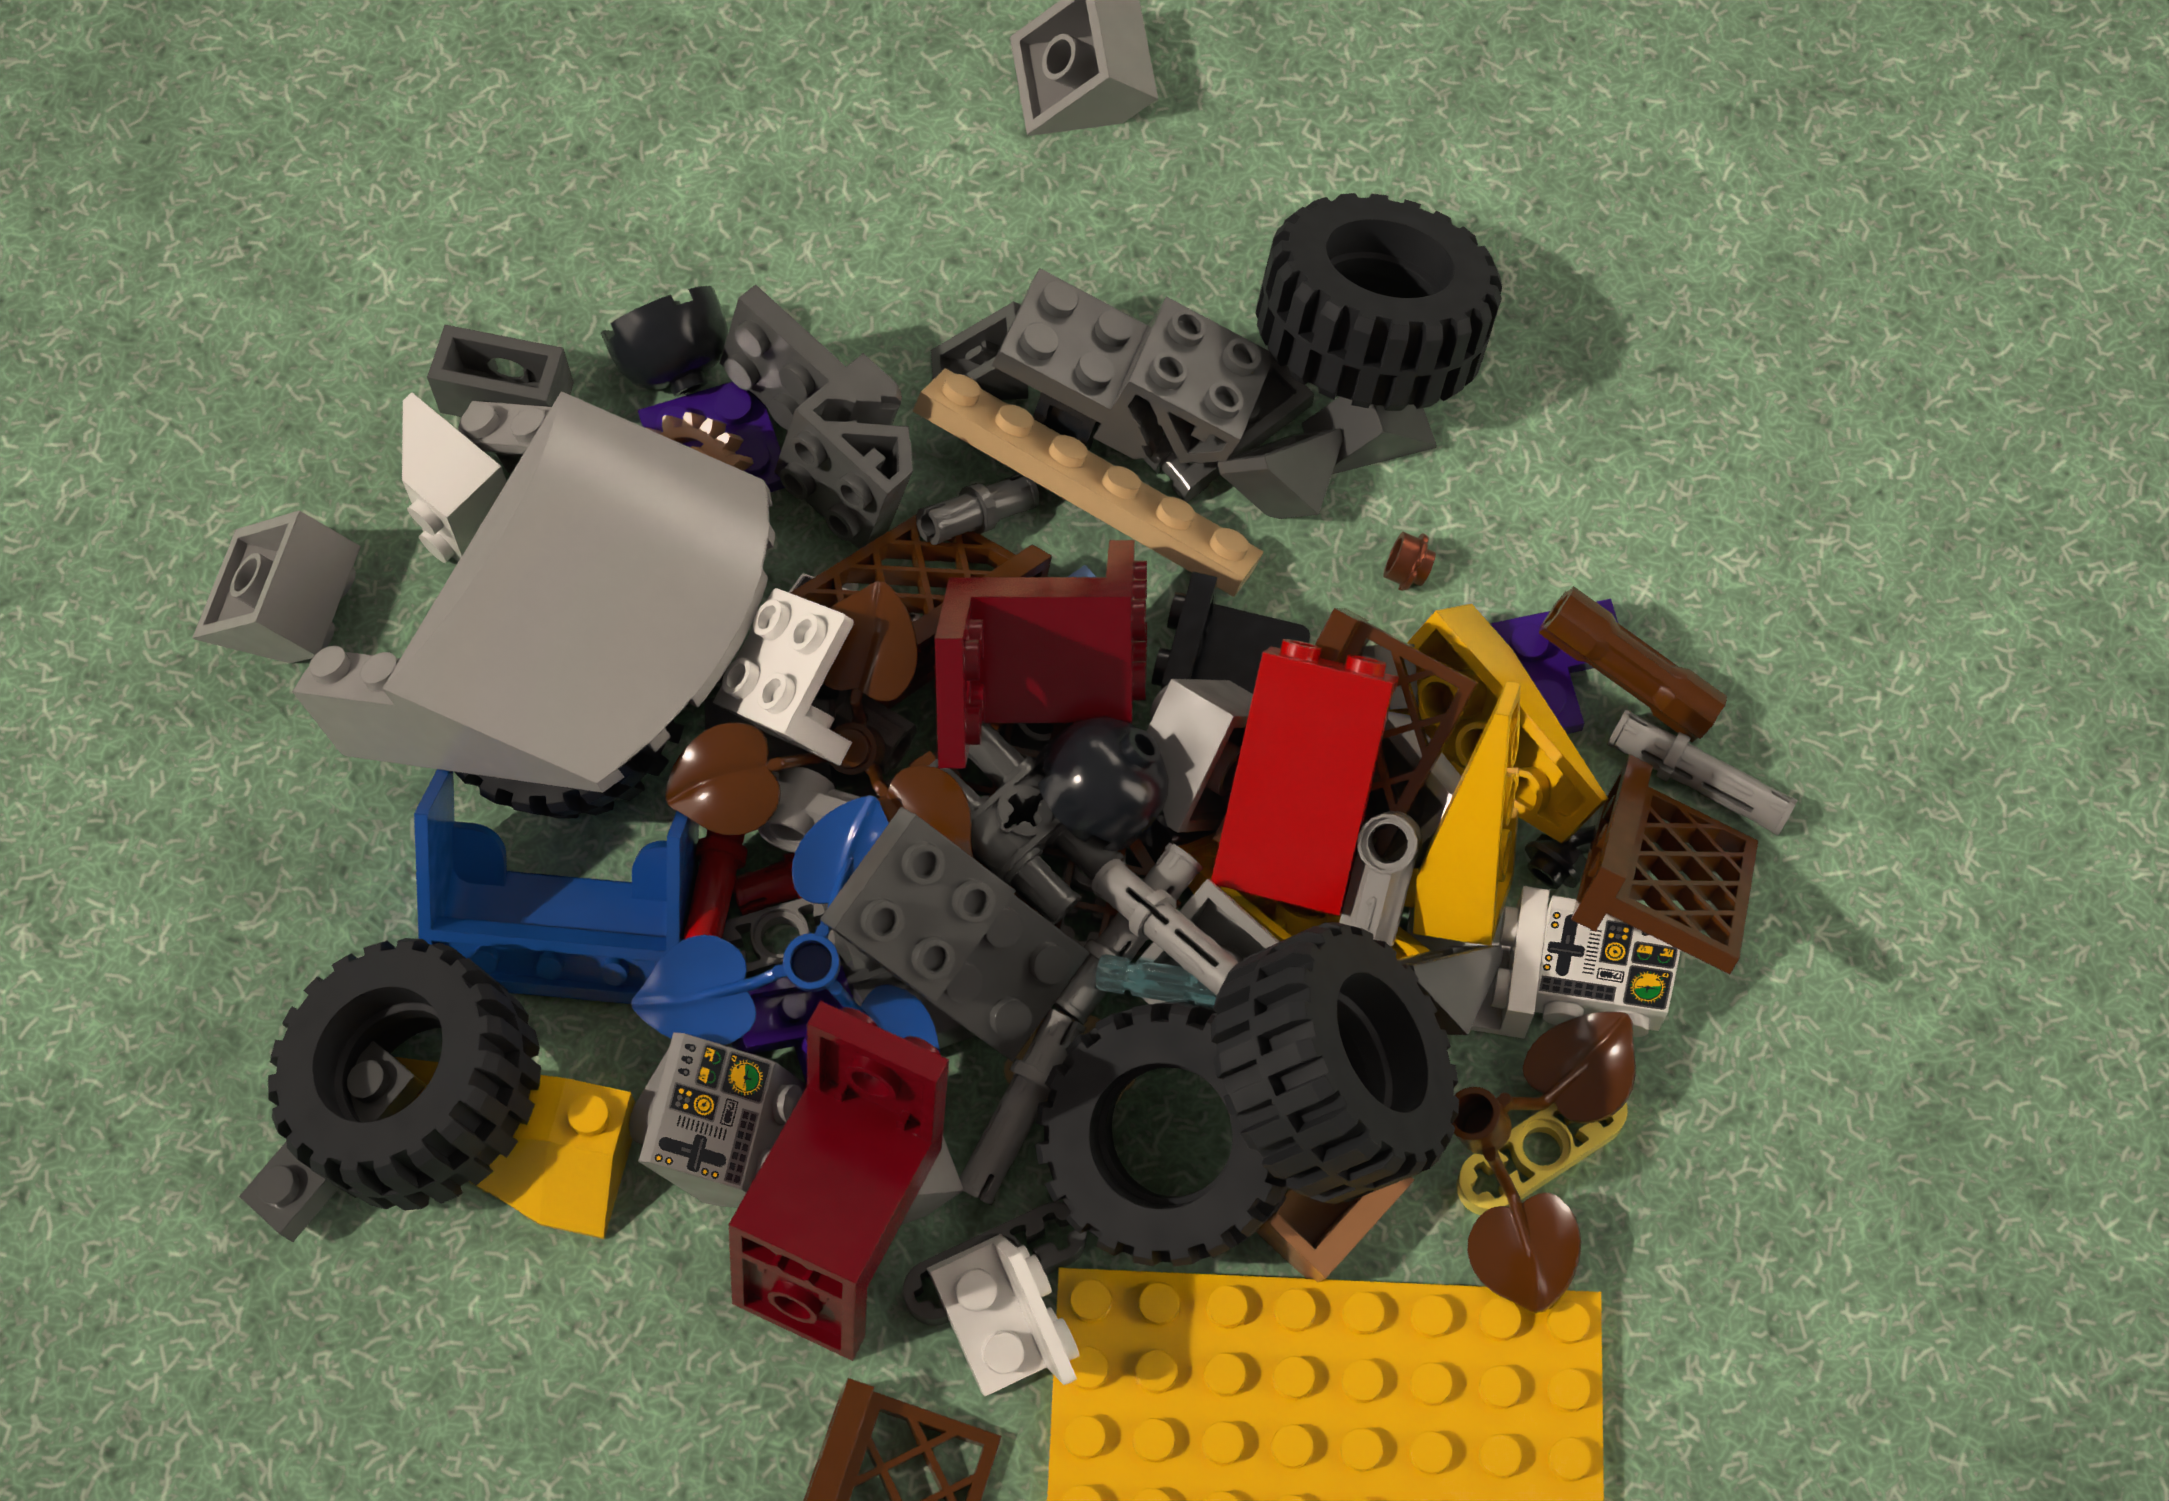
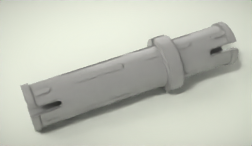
[1607,709,1798,836]
[1054,843,1203,1026]
[1091,859,1239,996]
[959,1008,1086,1205]

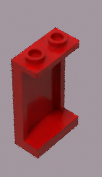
[1211,639,1399,916]

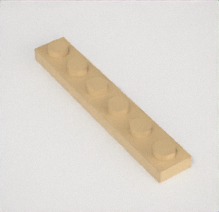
[913,368,1264,597]

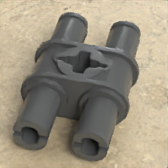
[929,723,1125,925]

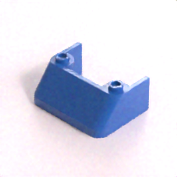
[414,769,699,1004]

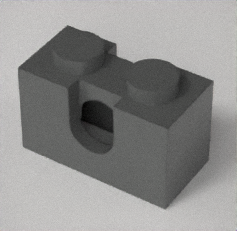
[427,325,574,417]

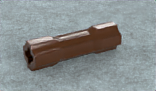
[1539,586,1727,743]

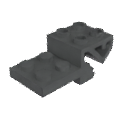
[992,268,1274,463]
[719,284,913,549]
[820,807,1090,1062]

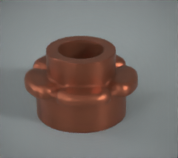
[1383,532,1436,591]

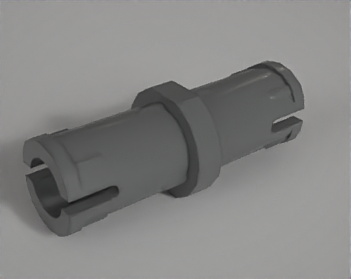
[916,473,1039,545]

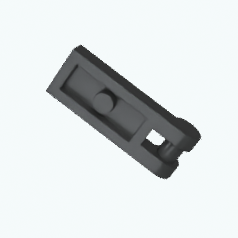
[1144,359,1314,503]

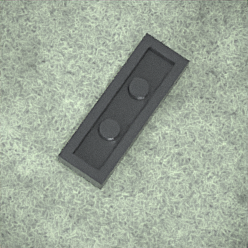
[239,1040,427,1242]

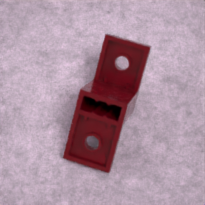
[935,540,1148,768]
[728,1001,949,1361]

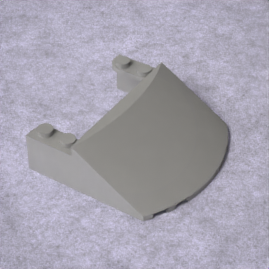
[292,391,775,793]

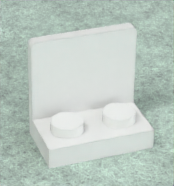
[713,588,854,766]
[1406,886,1550,1039]
[927,1234,1080,1397]

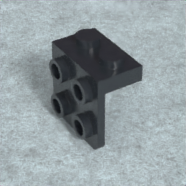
[1151,572,1310,694]

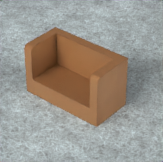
[1257,1177,1415,1282]

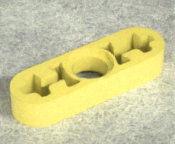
[1456,1102,1628,1215]

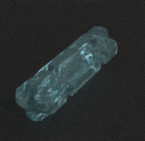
[1095,954,1216,1008]

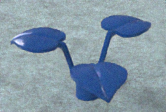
[631,796,940,1052]

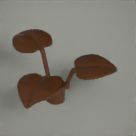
[665,581,973,858]
[1452,1012,1636,1313]

